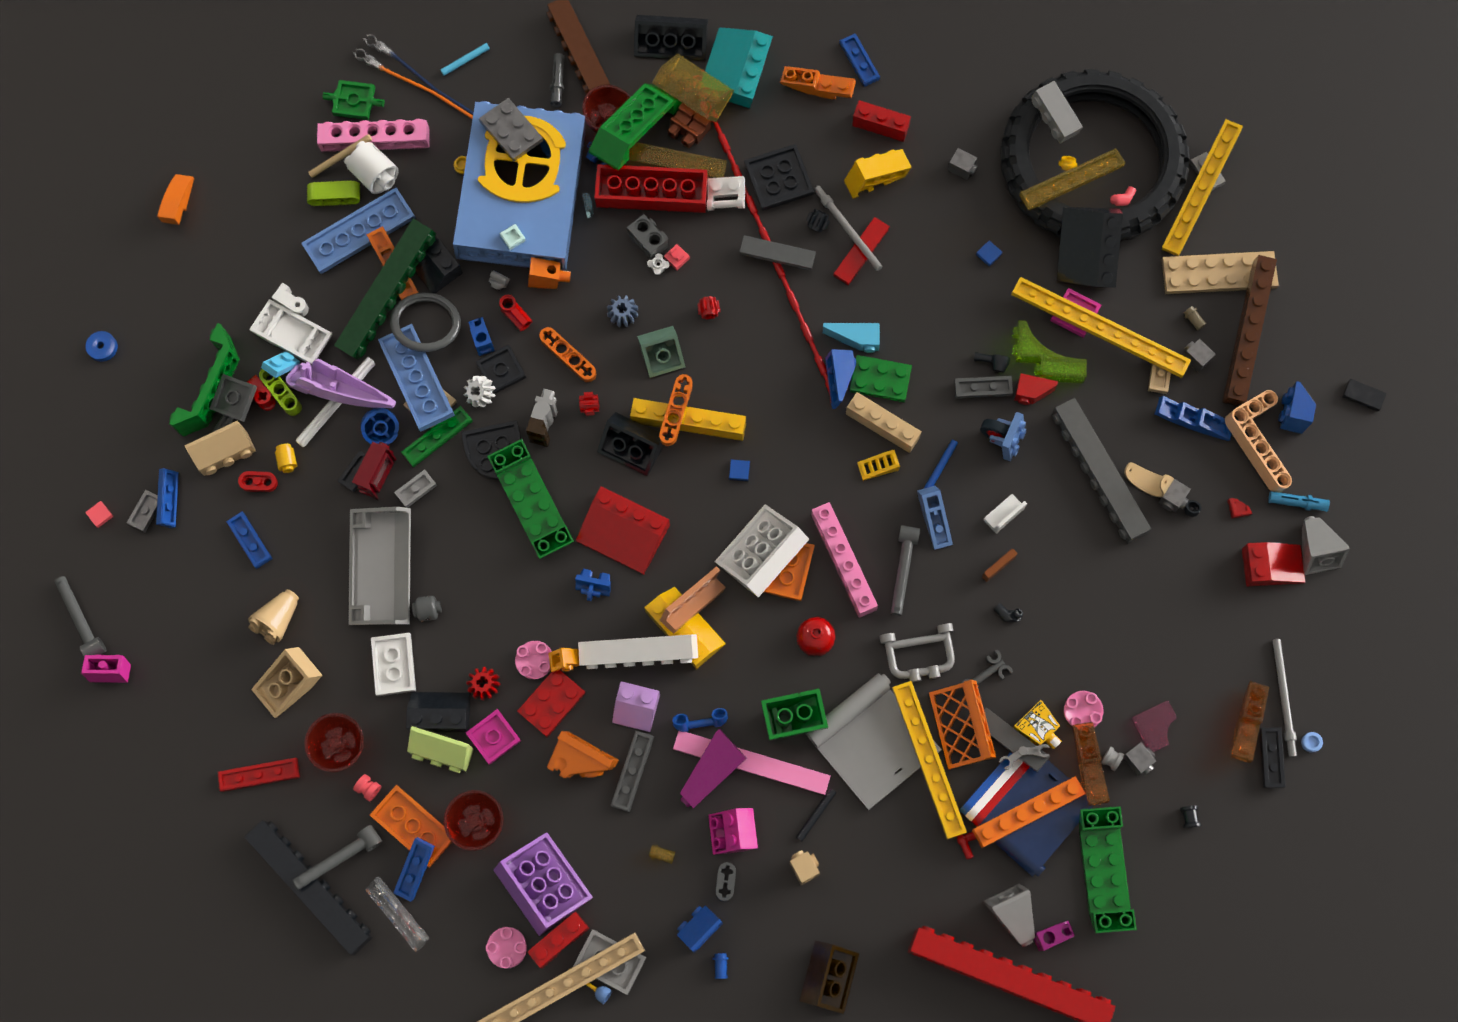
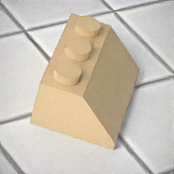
[185,421,256,476]

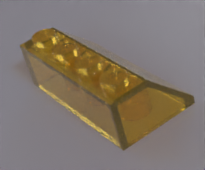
[652,54,734,122]

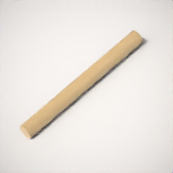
[308,134,372,178]

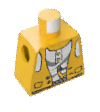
[1013,700,1062,750]

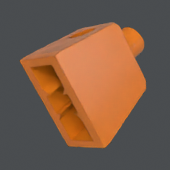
[528,257,571,289]

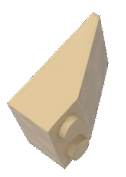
[251,647,322,718]

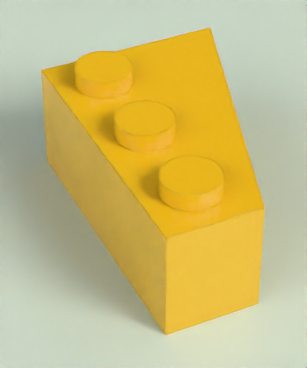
[844,149,912,199]

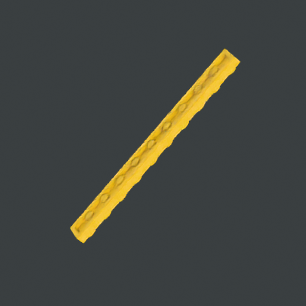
[1011,277,1191,378]

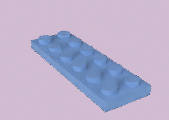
[301,187,416,274]
[378,324,455,432]

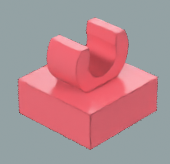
[664,244,690,270]

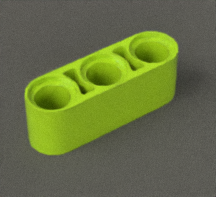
[307,181,360,206]
[259,369,302,416]

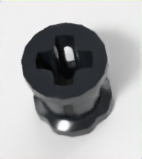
[1180,806,1202,828]

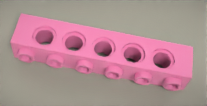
[317,119,429,152]
[811,502,878,618]

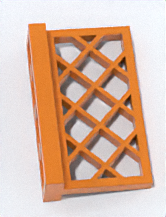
[929,680,996,770]

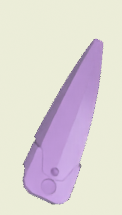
[286,358,396,408]

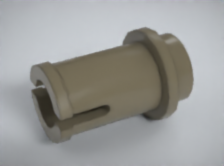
[1184,306,1207,331]

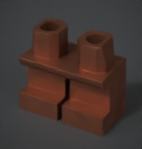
[668,103,711,148]

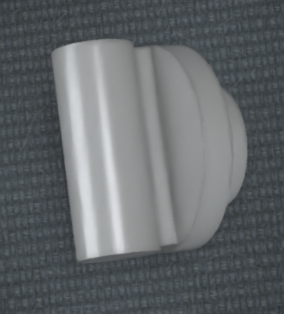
[489,270,510,290]

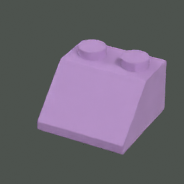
[612,682,660,732]

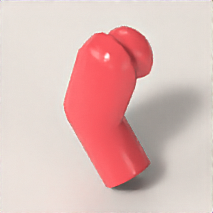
[1110,186,1136,206]

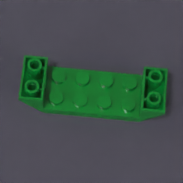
[589,83,684,170]
[169,323,240,437]
[487,439,574,559]
[1079,806,1137,933]

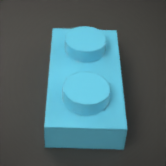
[261,351,300,378]

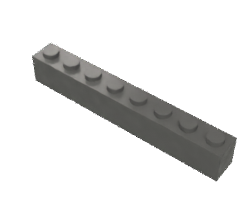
[1052,398,1151,543]

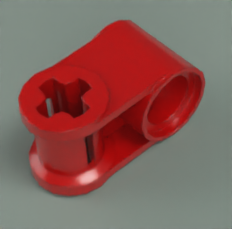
[247,374,276,411]

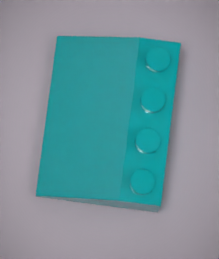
[699,28,773,108]

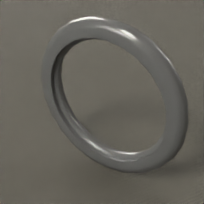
[390,292,461,352]

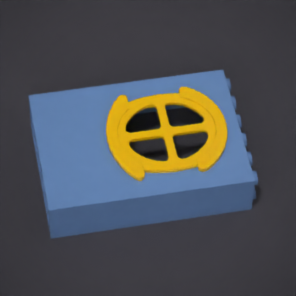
[453,101,586,271]

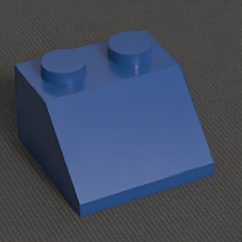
[677,905,723,953]

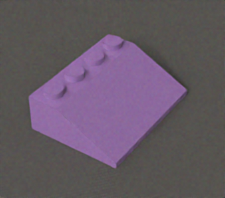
[494,832,593,936]

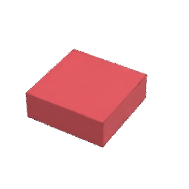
[85,501,114,528]

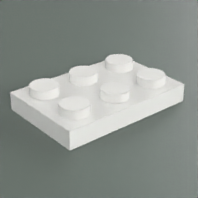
[371,633,416,696]

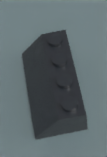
[634,15,708,60]

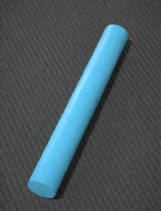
[440,43,490,76]

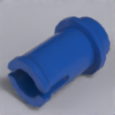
[713,953,729,979]

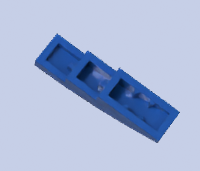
[1155,396,1232,441]

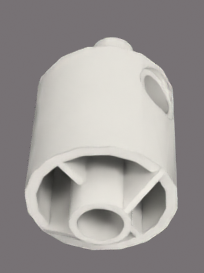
[344,141,399,194]

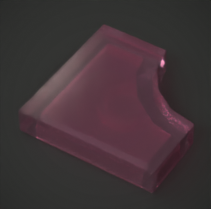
[1132,700,1177,752]

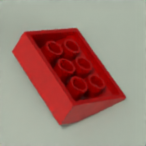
[576,486,670,575]

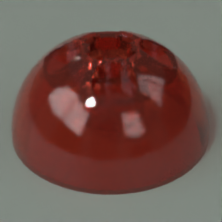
[582,85,631,133]
[305,713,364,772]
[444,790,504,851]

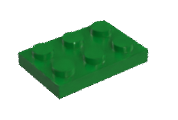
[850,355,912,402]

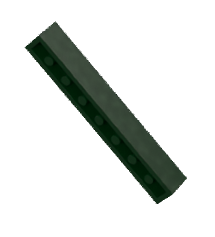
[334,218,436,360]

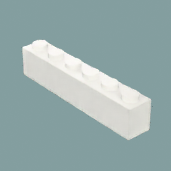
[578,634,698,669]

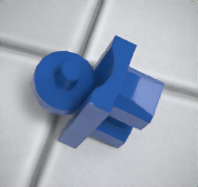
[575,569,611,601]

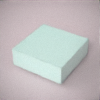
[499,224,526,250]

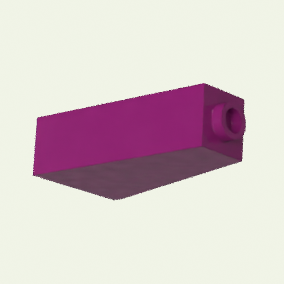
[680,729,747,808]

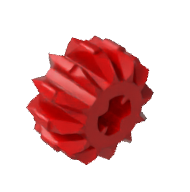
[466,667,500,701]

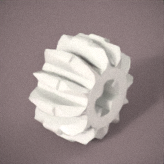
[463,376,496,407]

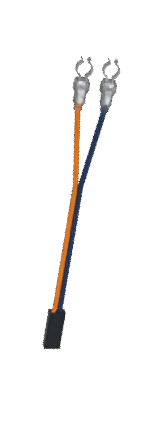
[353,34,547,158]

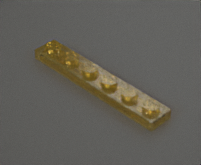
[629,142,727,178]
[1019,148,1126,210]

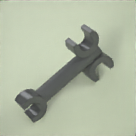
[962,650,1013,685]

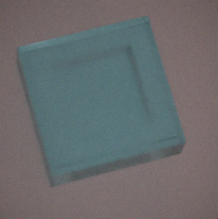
[583,193,594,218]

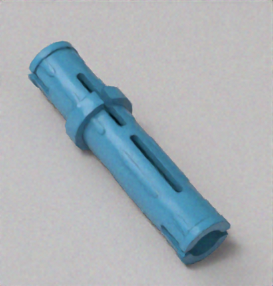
[1268,491,1330,512]

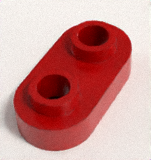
[238,471,278,492]

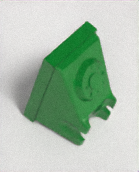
[761,688,828,741]

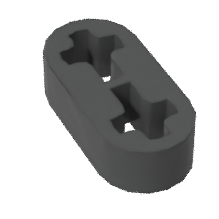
[716,862,736,901]

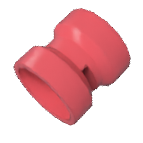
[353,774,381,802]

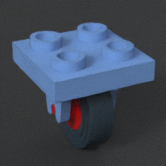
[980,412,1027,461]

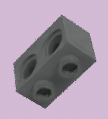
[627,214,668,260]

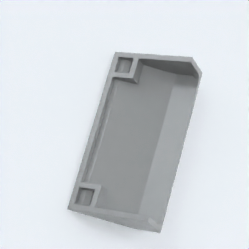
[349,507,411,625]

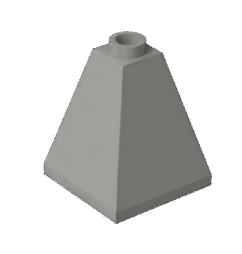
[1302,516,1350,575]
[984,884,1035,946]

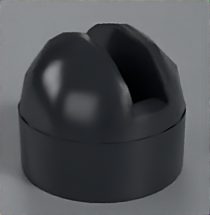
[1184,500,1201,517]

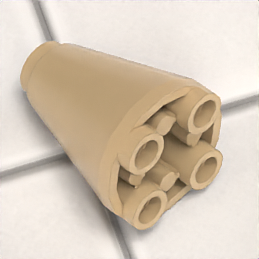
[248,589,299,645]

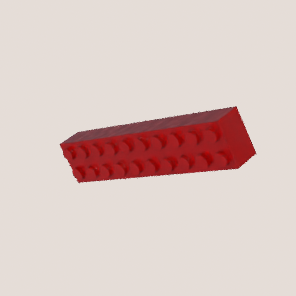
[907,926,1116,1022]

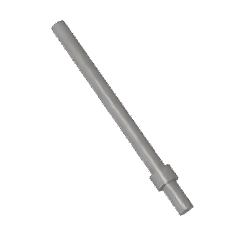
[814,186,883,271]
[1273,639,1297,757]

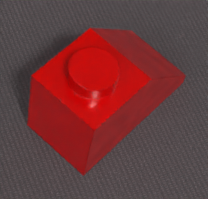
[1014,373,1058,405]

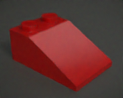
[1242,542,1306,586]

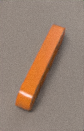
[539,327,597,382]
[659,374,693,446]

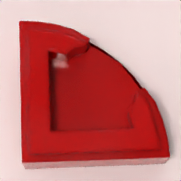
[1228,498,1252,519]

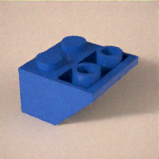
[1278,381,1316,434]

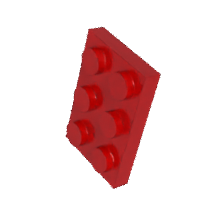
[517,670,586,737]

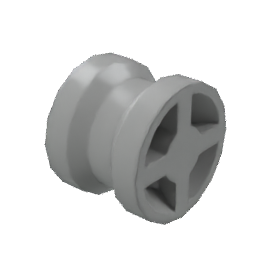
[1100,746,1124,771]

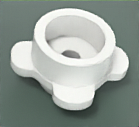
[647,254,669,275]

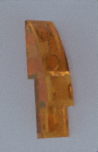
[1231,681,1269,763]
[1073,722,1110,806]

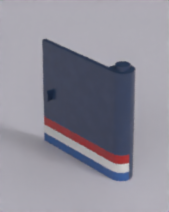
[959,752,1096,877]

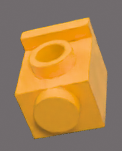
[549,648,579,672]

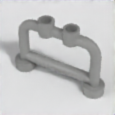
[879,623,955,682]

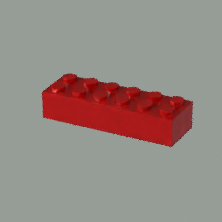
[594,164,708,213]

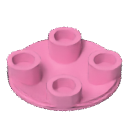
[515,641,552,679]
[1064,691,1103,730]
[486,927,527,969]

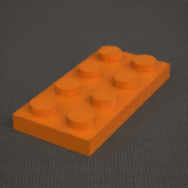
[370,784,456,868]

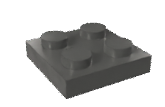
[210,374,257,422]

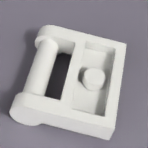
[707,176,745,211]

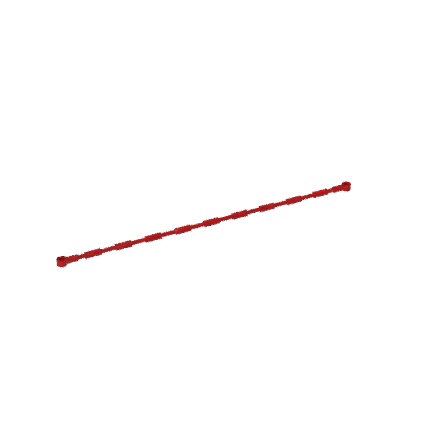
[692,76,831,402]

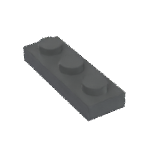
[954,376,1013,399]

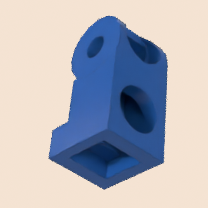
[468,317,495,356]

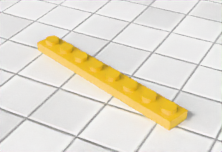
[1162,119,1243,256]
[892,681,967,839]

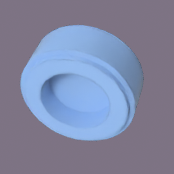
[1301,732,1323,753]

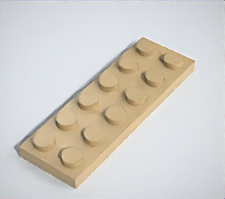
[1162,251,1279,294]

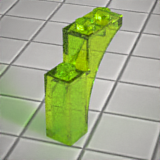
[1013,321,1087,383]

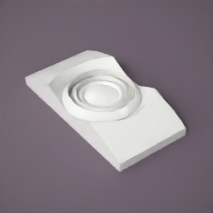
[249,299,333,365]

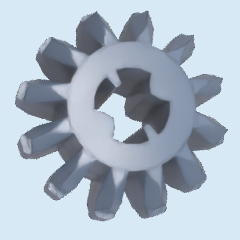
[607,295,638,327]

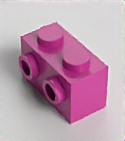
[81,655,131,683]

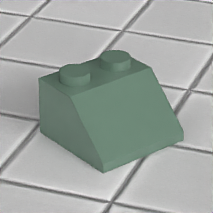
[637,326,685,378]

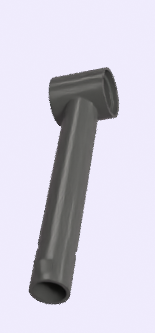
[890,525,920,616]
[54,576,107,657]
[292,825,383,890]

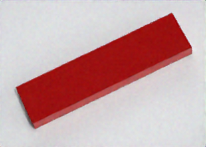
[833,217,890,286]
[218,758,300,792]

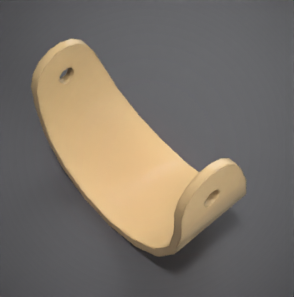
[1124,462,1174,497]

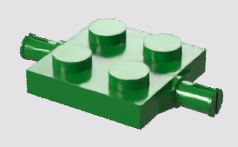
[322,80,385,120]

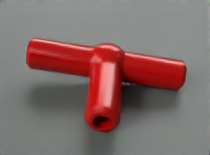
[957,832,976,860]

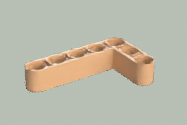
[1225,390,1292,493]

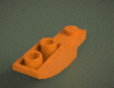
[780,66,856,100]

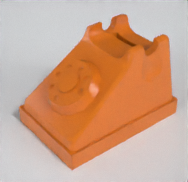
[547,731,619,778]

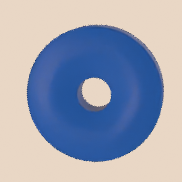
[86,331,118,362]

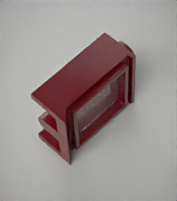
[352,441,397,501]

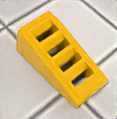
[857,450,900,481]

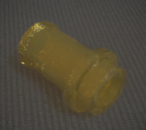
[649,844,675,864]

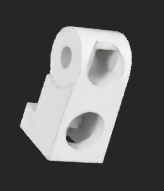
[272,283,309,317]

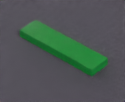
[401,406,473,468]

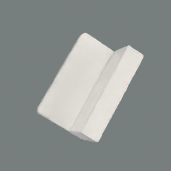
[983,494,1027,534]

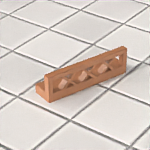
[660,566,726,634]

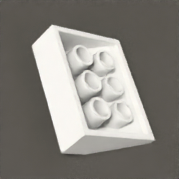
[714,504,809,597]

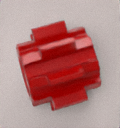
[697,296,720,320]
[579,392,599,416]

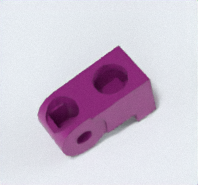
[1034,920,1075,951]

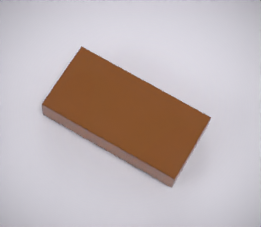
[982,549,1018,582]

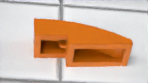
[157,174,194,225]

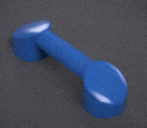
[673,708,728,732]

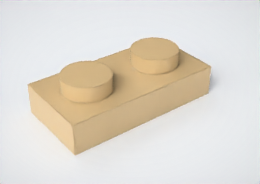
[1148,364,1171,394]

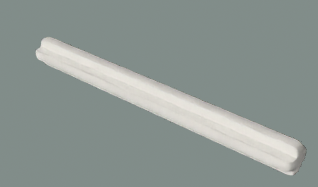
[296,357,375,447]

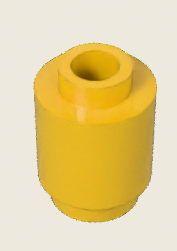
[275,444,297,473]

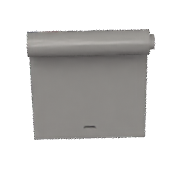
[805,673,942,811]

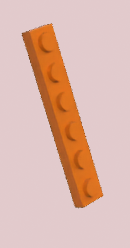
[972,776,1086,848]

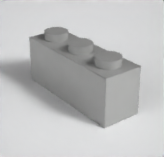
[1031,81,1083,144]

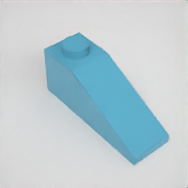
[822,323,880,353]

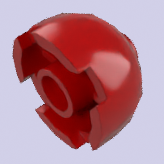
[797,617,836,656]

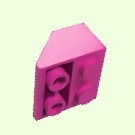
[708,808,758,855]

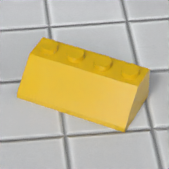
[644,587,726,670]

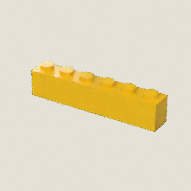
[630,398,746,441]

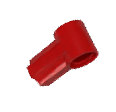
[499,295,533,332]

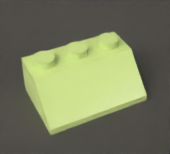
[407,726,474,773]

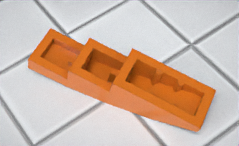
[366,226,418,300]

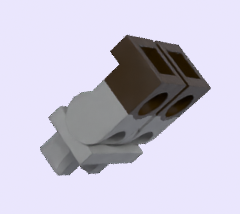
[526,389,558,447]

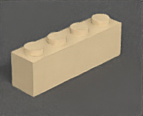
[846,392,922,453]

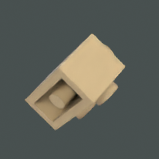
[790,850,820,885]

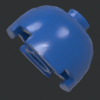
[360,408,399,445]

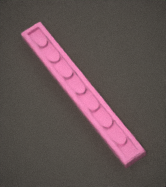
[673,731,830,795]

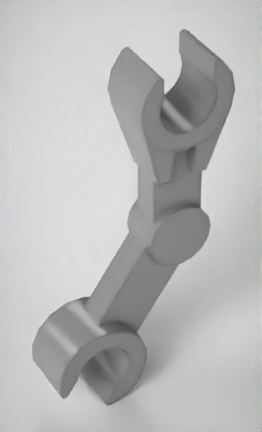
[999,744,1050,770]

